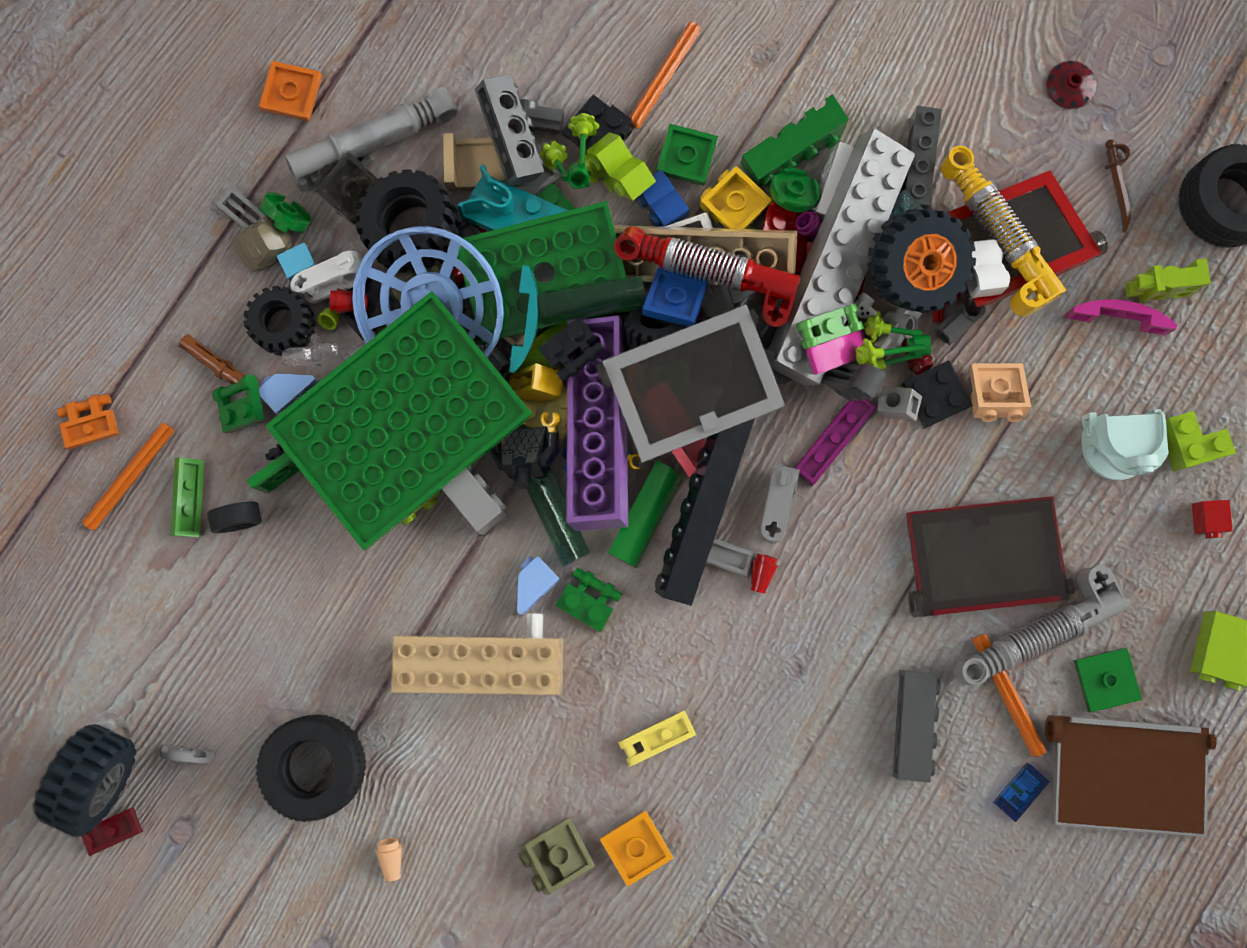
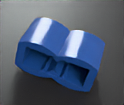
[635,170,689,227]

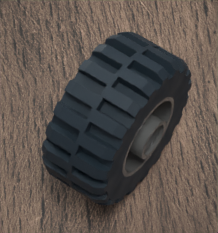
[33,724,136,837]

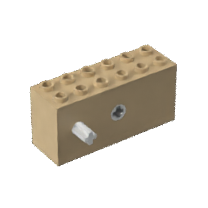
[391,614,563,695]

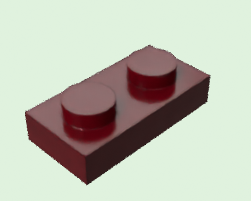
[81,807,143,856]

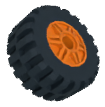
[867,209,976,313]

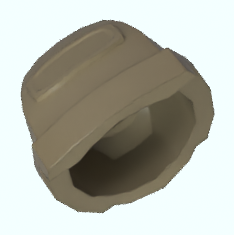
[233,216,292,272]

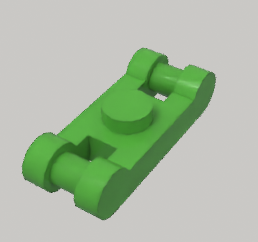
[796,303,864,349]

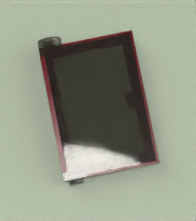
[906,496,1075,618]

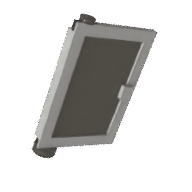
[595,305,785,462]

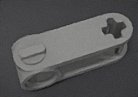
[761,464,800,543]

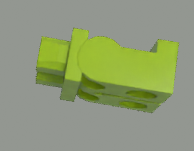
[1125,258,1211,303]

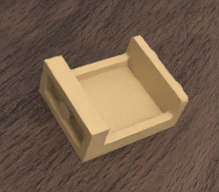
[443,133,507,191]

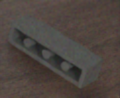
[892,670,941,783]

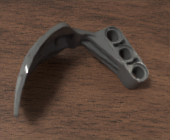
[733,292,887,402]

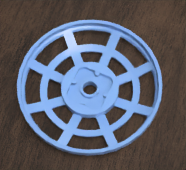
[352,226,504,358]

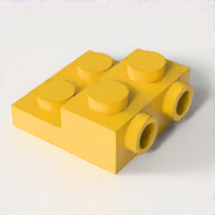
[700,166,773,229]

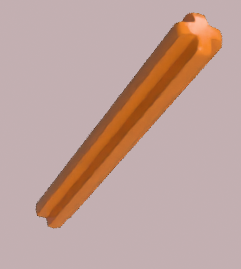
[630,21,700,129]
[82,423,174,531]
[973,634,1046,757]

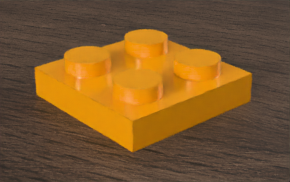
[600,809,674,887]

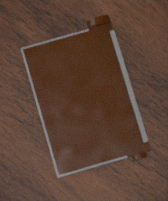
[1045,715,1217,837]

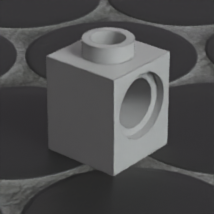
[878,386,922,421]

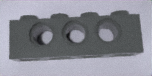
[475,74,544,186]
[898,105,942,213]

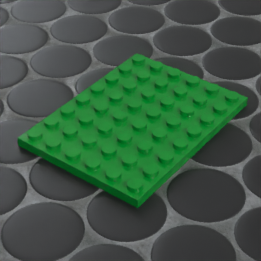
[265,291,533,551]

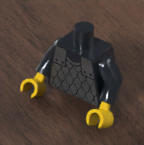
[490,412,561,489]

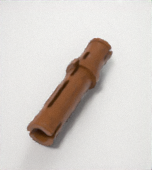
[178,334,246,385]

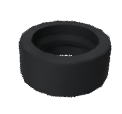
[207,501,262,533]

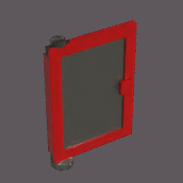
[946,170,1108,309]

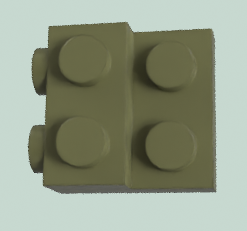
[518,817,595,895]

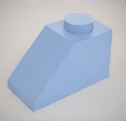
[259,374,319,415]
[517,556,561,616]

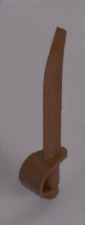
[1105,140,1131,233]

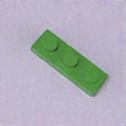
[170,457,204,538]

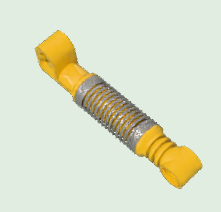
[940,146,1067,317]

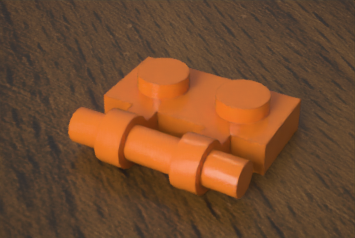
[57,394,119,450]

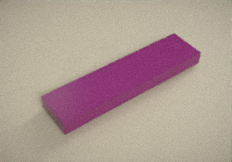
[794,400,877,486]

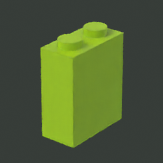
[1190,611,1247,692]

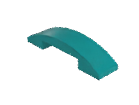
[509,266,539,373]

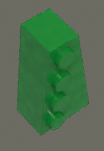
[740,94,849,187]

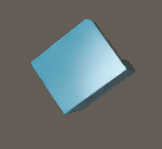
[277,242,316,281]

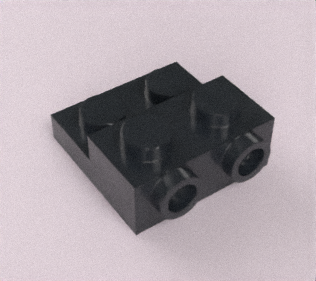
[562,94,633,154]

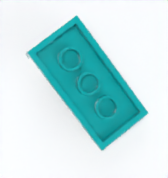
[457,164,569,231]

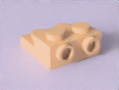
[969,363,1031,422]

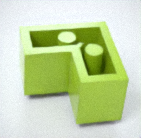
[586,132,656,201]
[1166,411,1236,472]

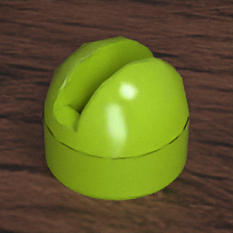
[317,307,340,330]

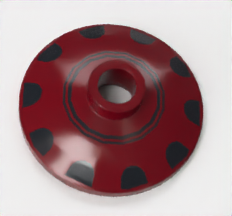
[1046,61,1097,109]

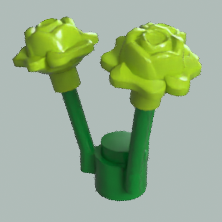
[538,113,603,189]
[855,311,931,370]

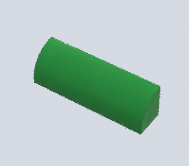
[608,460,684,568]

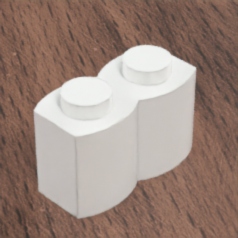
[966,239,1010,298]

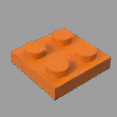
[259,61,322,122]

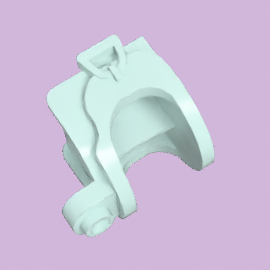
[1081,409,1169,481]

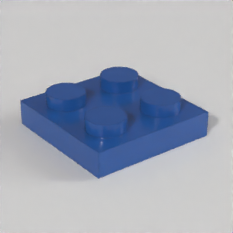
[643,268,708,327]

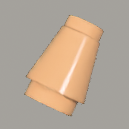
[375,838,402,882]

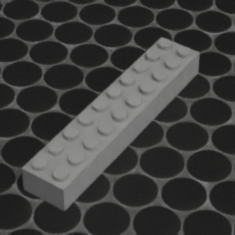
[768,128,915,386]

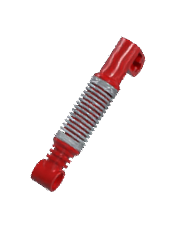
[614,226,801,327]

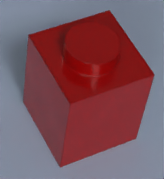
[1192,500,1233,539]

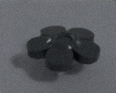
[265,444,285,460]

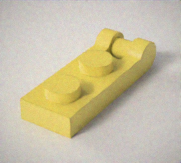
[618,710,696,767]

